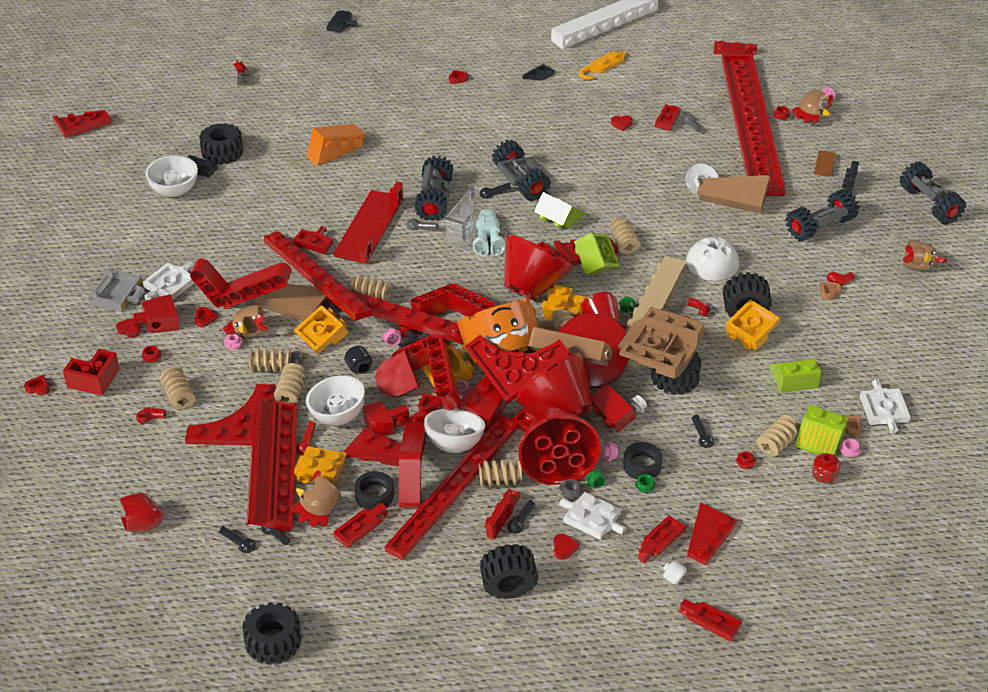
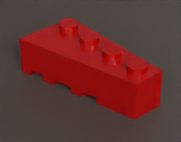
[457,375,507,433]

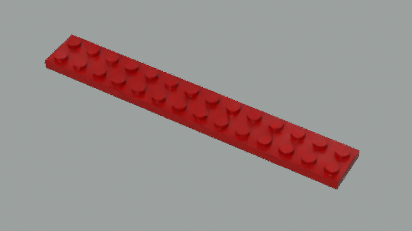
[721,54,786,196]

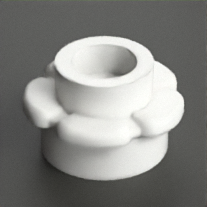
[629,395,647,413]

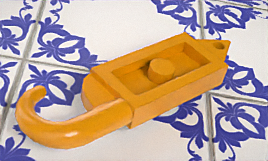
[579,51,626,80]

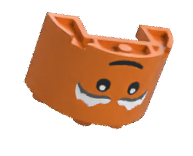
[457,298,539,367]

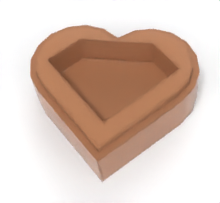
[819,282,842,301]
[845,416,862,437]

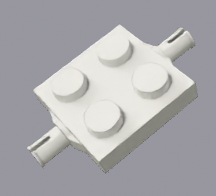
[143,261,194,300]
[860,379,910,433]
[559,492,626,539]

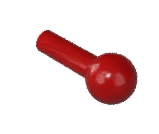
[296,421,316,455]

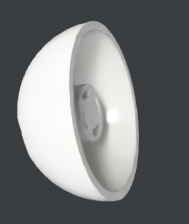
[145,156,198,197]
[686,237,740,280]
[306,376,365,426]
[424,409,485,453]

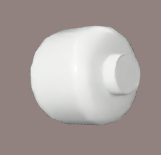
[663,560,687,585]

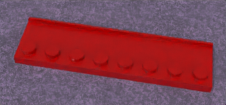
[246,397,297,532]

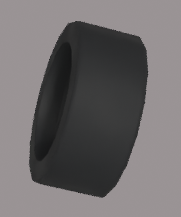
[623,442,663,480]
[354,471,394,510]

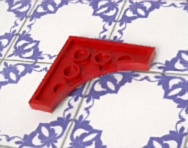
[465,335,571,404]
[185,384,276,446]

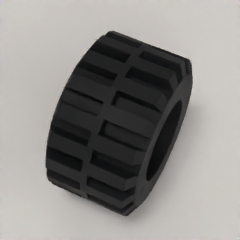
[199,123,244,165]
[722,272,772,317]
[651,352,702,395]
[480,544,539,599]
[242,602,302,665]

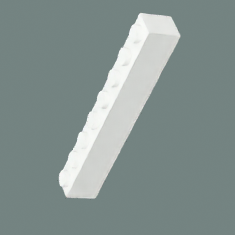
[551,0,658,49]

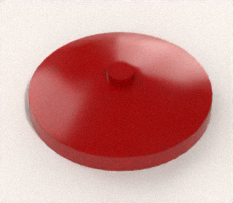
[558,313,630,388]

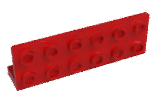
[333,181,404,264]

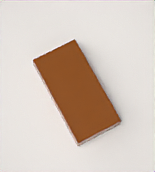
[814,150,835,177]

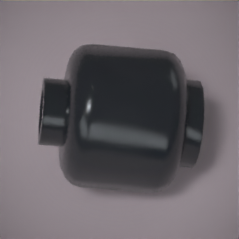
[344,345,373,374]

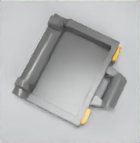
[89,268,145,312]

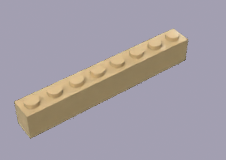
[625,255,686,367]

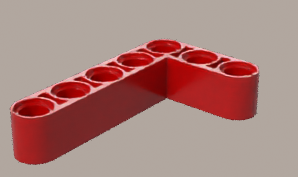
[190,258,292,309]
[410,284,496,317]
[391,333,461,411]
[399,421,426,508]

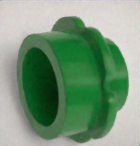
[618,297,637,312]
[586,469,606,489]
[635,474,655,493]

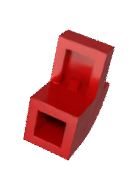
[363,401,409,436]

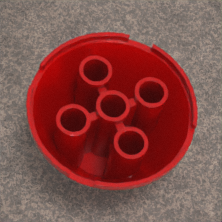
[503,234,573,302]
[516,353,594,417]
[518,405,601,485]

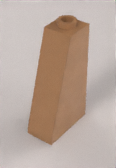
[697,175,770,214]
[255,284,331,321]
[528,327,612,366]

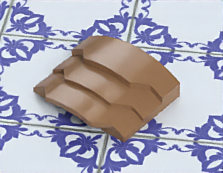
[618,307,705,379]

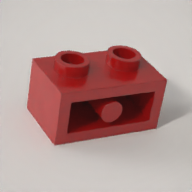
[591,384,636,432]

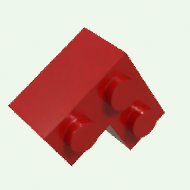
[63,349,120,396]

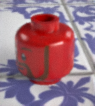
[812,453,840,484]

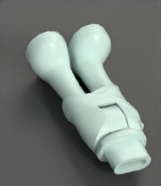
[473,210,505,256]

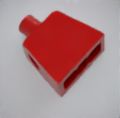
[132,294,179,333]

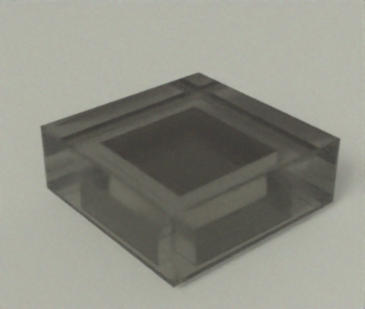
[237,72,254,86]

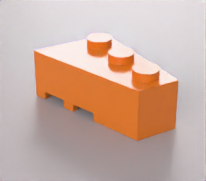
[307,124,365,166]

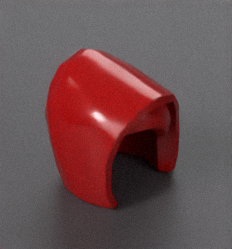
[120,493,163,532]

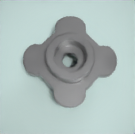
[559,479,583,500]

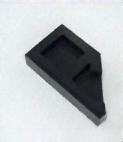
[522,64,555,80]

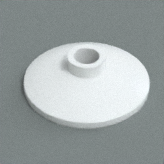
[686,164,719,196]

